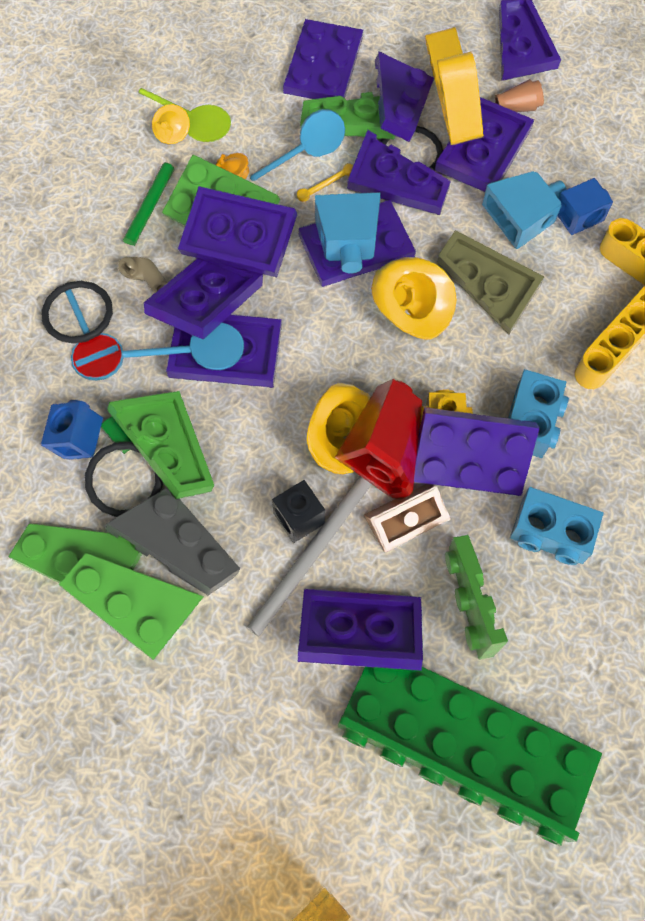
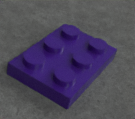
[283,19,364,99]
[435,97,535,192]
[178,186,298,278]
[298,200,416,287]
[143,258,263,340]
[166,315,282,388]
[414,407,540,496]
[298,589,423,671]

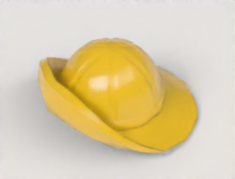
[371,257,457,340]
[307,383,370,474]

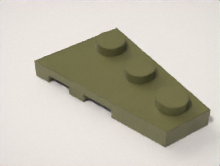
[437,230,544,334]

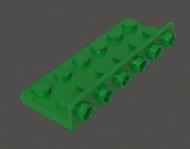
[338,667,602,846]

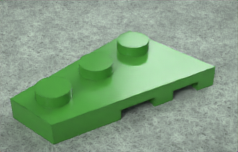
[300,92,395,139]
[107,391,214,499]

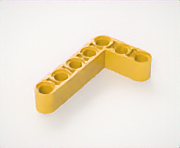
[425,27,484,145]
[575,218,645,389]

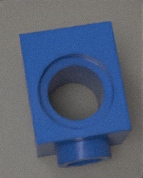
[558,178,613,235]
[41,400,103,460]

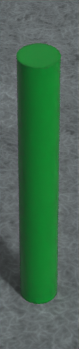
[123,162,174,246]

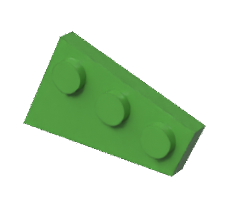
[8,524,142,583]
[445,535,508,660]
[59,553,204,660]

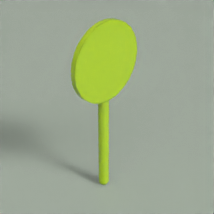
[139,88,231,142]

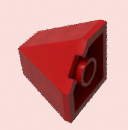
[335,379,422,499]

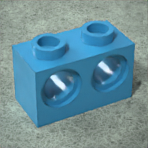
[508,369,569,458]
[510,487,604,565]

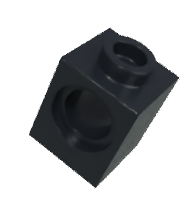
[272,480,326,544]

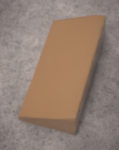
[364,484,450,552]

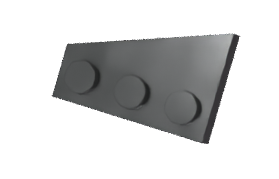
[106,488,240,595]

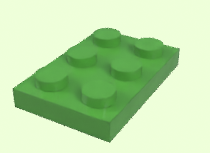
[162,154,280,226]

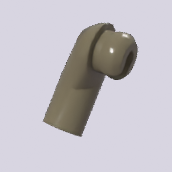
[118,257,167,293]

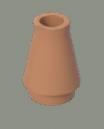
[495,79,544,112]

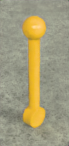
[297,163,353,202]

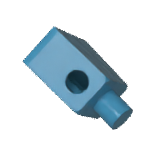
[482,171,567,249]
[315,192,380,273]

